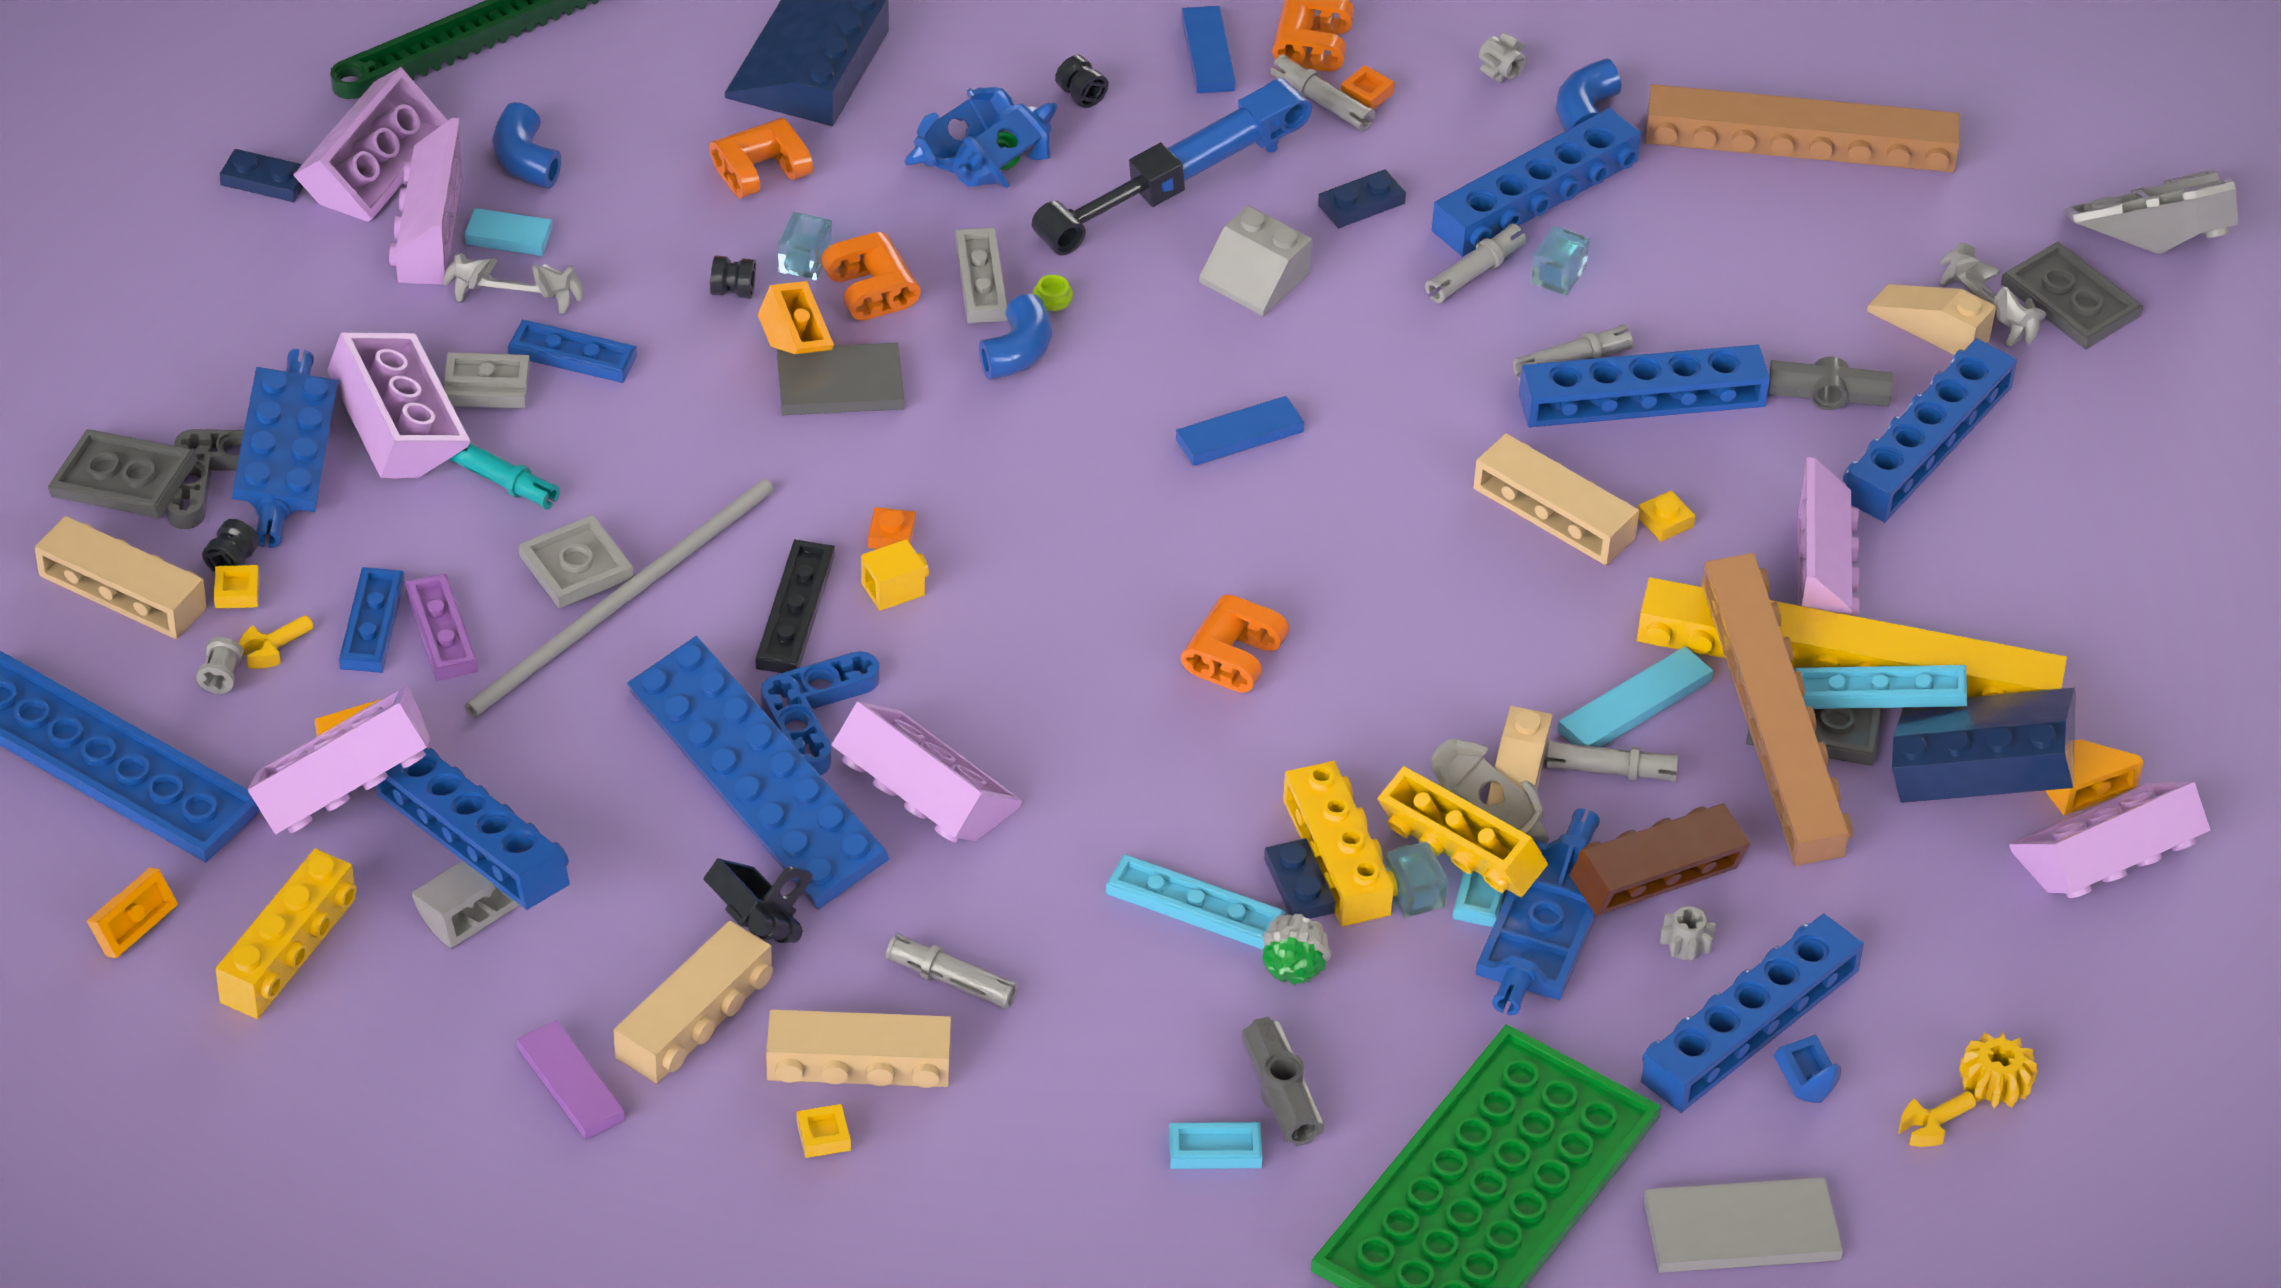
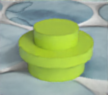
[1033,274,1073,311]

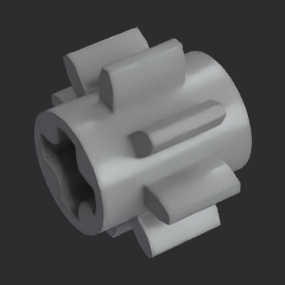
[1479,32,1526,83]
[1660,905,1716,961]

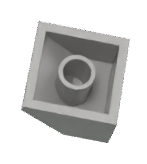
[1199,205,1312,316]

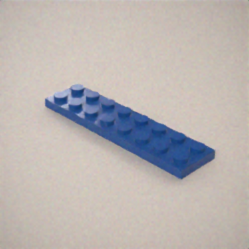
[627,635,889,909]
[0,651,260,863]

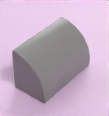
[411,860,519,948]

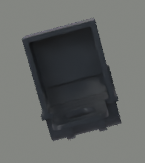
[703,858,813,943]

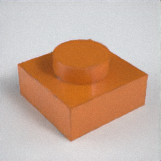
[1341,65,1395,110]
[868,507,916,549]

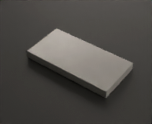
[1643,1177,1843,1273]

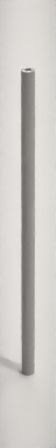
[465,479,774,718]

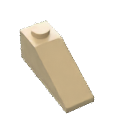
[1867,284,1996,355]
[1486,705,1553,806]

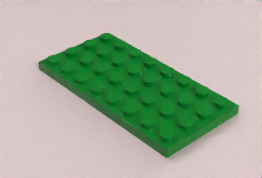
[1311,1024,1661,1288]

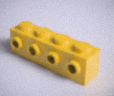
[1283,760,1398,927]
[1377,766,1548,898]
[215,848,357,1019]

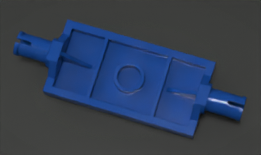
[232,349,338,548]
[1476,808,1600,1015]

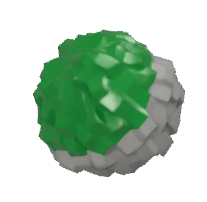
[1262,914,1332,985]

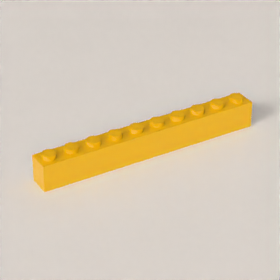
[1637,577,2067,697]

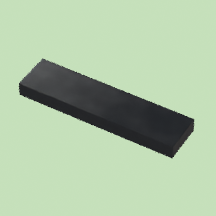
[755,539,835,673]

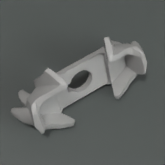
[1940,243,2047,347]
[443,253,583,314]
[1431,739,1549,843]

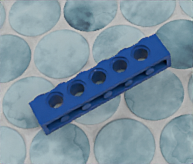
[1431,108,1641,257]
[1843,338,2017,523]
[1519,344,1770,428]
[376,748,570,910]
[1641,913,1864,1113]

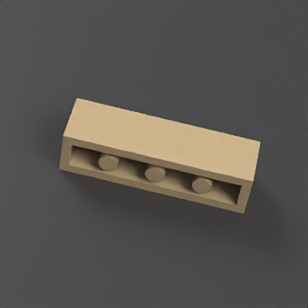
[1473,433,1639,566]
[35,516,207,640]
[614,920,773,1084]
[766,1009,951,1088]

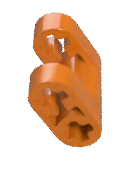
[1272,0,1355,72]
[709,117,813,199]
[820,232,921,321]
[1181,594,1290,693]

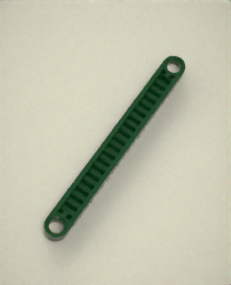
[330,0,599,99]

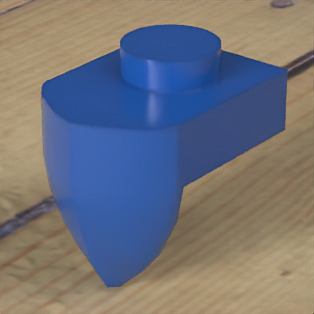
[1773,1034,1841,1103]

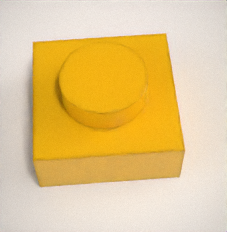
[1638,490,1696,542]
[214,565,259,608]
[796,1104,851,1158]

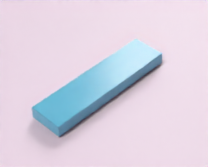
[1558,646,1714,747]
[1794,665,1967,709]
[1106,854,1286,949]

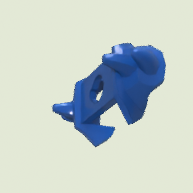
[904,87,1014,174]
[953,103,1057,188]

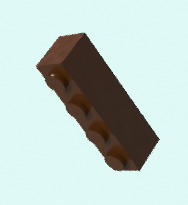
[1569,803,1751,916]

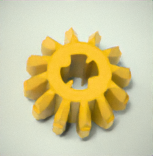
[1959,1031,2038,1108]

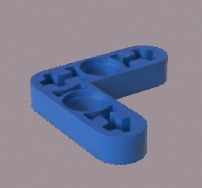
[761,651,879,775]

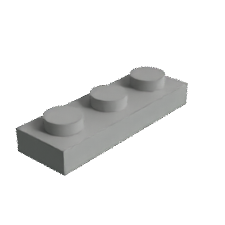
[955,227,1007,323]

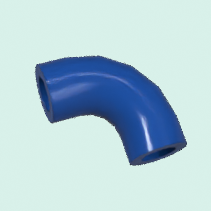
[1555,58,1621,131]
[492,102,561,189]
[979,294,1052,380]

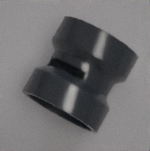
[1055,55,1109,108]
[710,255,756,299]
[202,519,259,572]

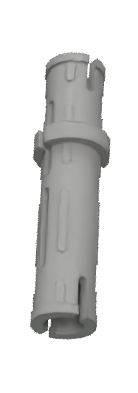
[1270,54,1375,132]
[1425,224,1526,303]
[1513,324,1633,381]
[1547,741,1678,782]
[885,933,1018,1010]

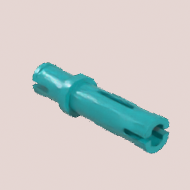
[448,443,560,510]

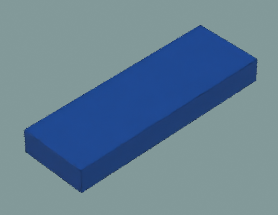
[1181,6,1235,93]
[508,319,637,383]
[1176,396,1304,466]
[339,567,405,673]

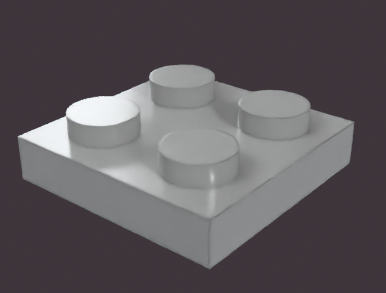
[519,515,633,609]

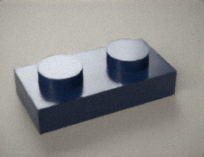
[219,149,303,202]
[1318,169,1406,229]
[1264,838,1336,919]

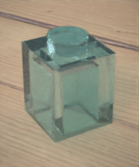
[778,212,832,280]
[1531,226,1590,296]
[1385,841,1448,918]

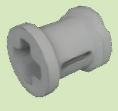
[196,637,244,694]

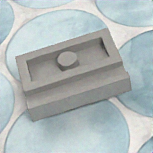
[444,352,530,408]

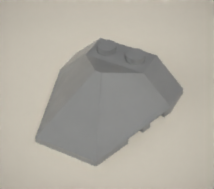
[2064,169,2239,255]

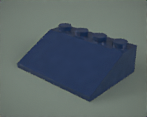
[725,0,889,126]
[1892,687,2076,803]

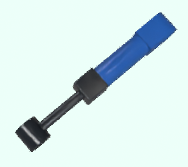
[1031,78,1312,255]

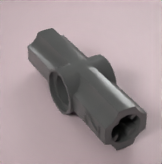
[1768,356,1893,410]
[1242,1016,1324,1146]

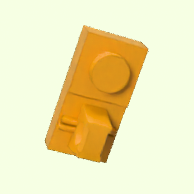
[87,867,178,958]

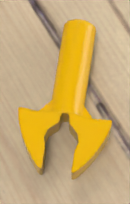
[239,615,313,669]
[1898,1091,1976,1147]

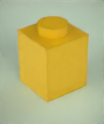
[861,539,929,611]

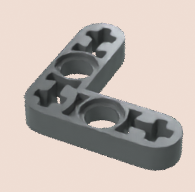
[166,429,244,529]

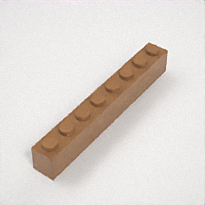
[1645,84,1960,172]
[1702,553,1853,866]

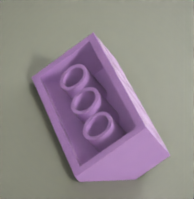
[293,67,448,222]
[389,118,464,285]
[327,333,470,479]
[1797,457,1859,617]
[248,685,430,835]
[832,701,1024,842]
[2009,782,2210,898]

